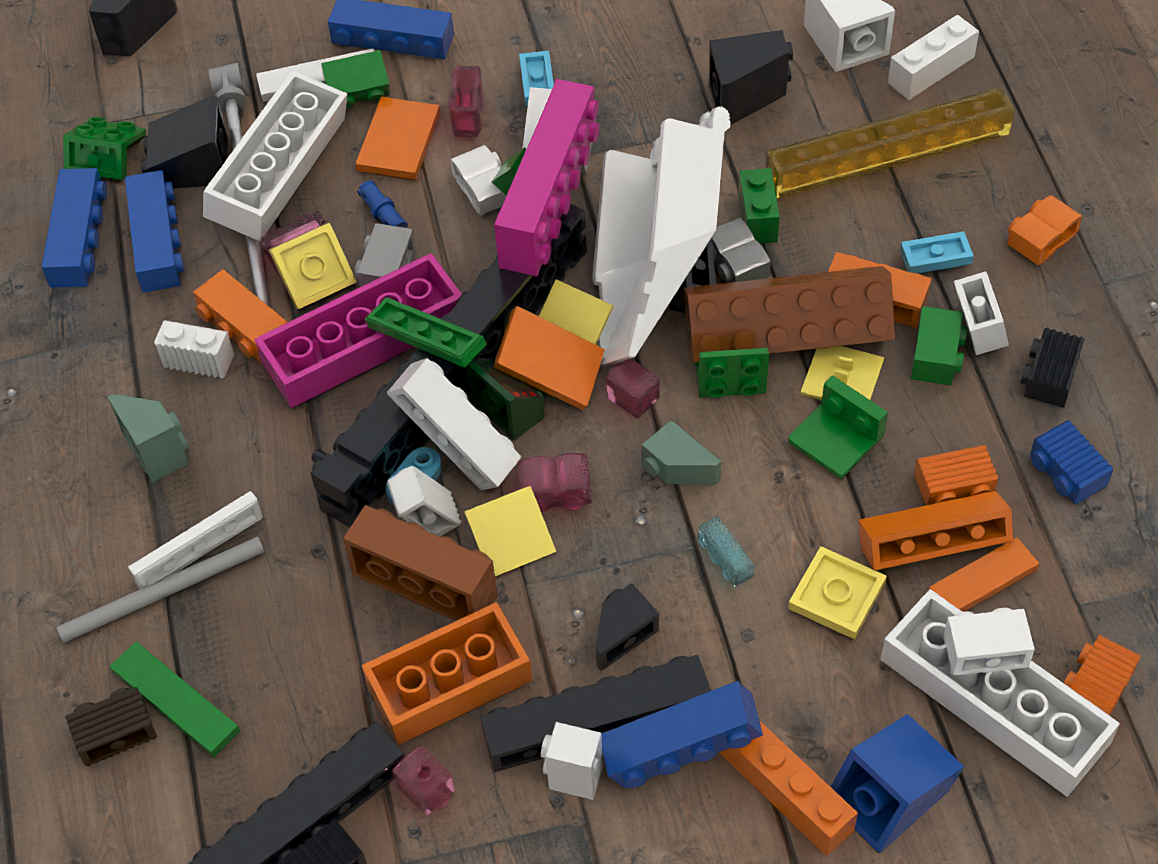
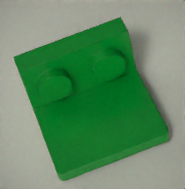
[63,117,146,180]
[695,348,769,398]
[788,375,888,479]

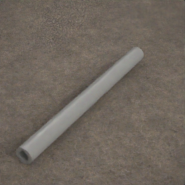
[56,537,265,643]

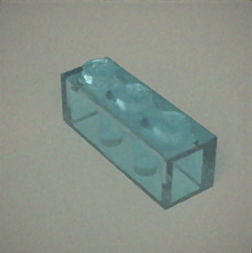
[697,516,755,587]

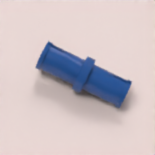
[357,180,408,228]

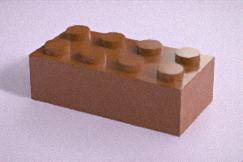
[343,505,498,621]

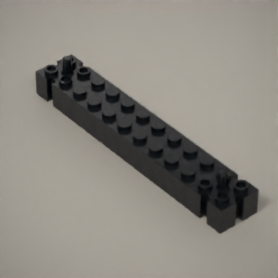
[310,203,587,528]

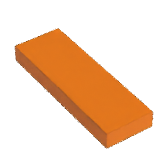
[928,537,1040,612]

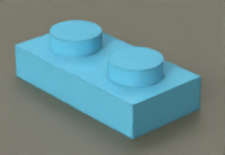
[519,51,554,106]
[900,231,974,273]

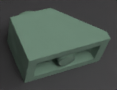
[642,420,721,484]

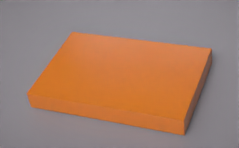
[355,97,441,180]
[493,306,605,410]

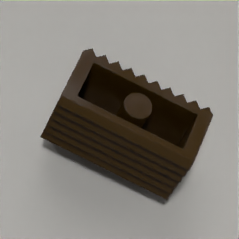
[65,687,157,766]

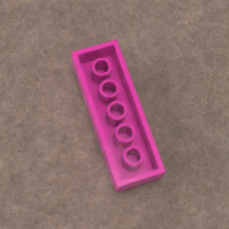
[494,79,600,276]
[254,253,462,408]

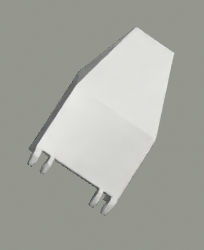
[592,106,730,367]

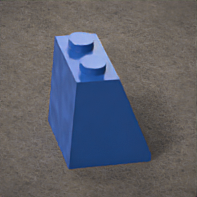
[830,714,965,853]

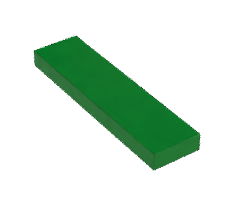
[365,297,487,368]
[109,641,240,758]

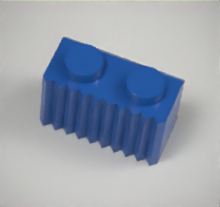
[1030,420,1113,504]

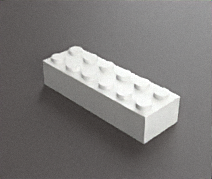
[203,70,347,242]
[880,589,1120,797]

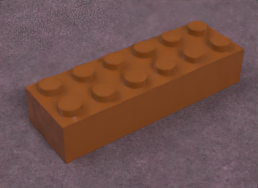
[684,266,895,362]

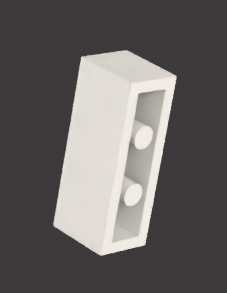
[888,15,979,100]

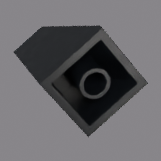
[89,0,178,57]
[708,30,793,125]
[141,96,228,189]

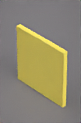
[539,279,614,345]
[800,346,885,401]
[464,486,556,576]

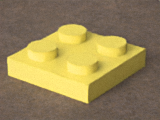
[269,223,357,309]
[788,546,887,640]

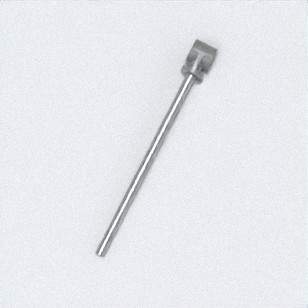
[208,62,270,307]

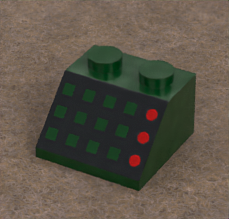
[465,357,545,441]

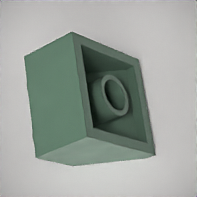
[107,394,189,483]

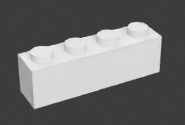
[387,358,521,491]

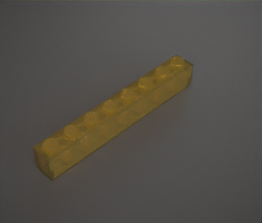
[765,87,1015,198]

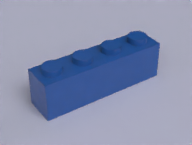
[328,0,454,59]
[41,168,107,287]
[125,170,185,293]
[601,681,763,788]

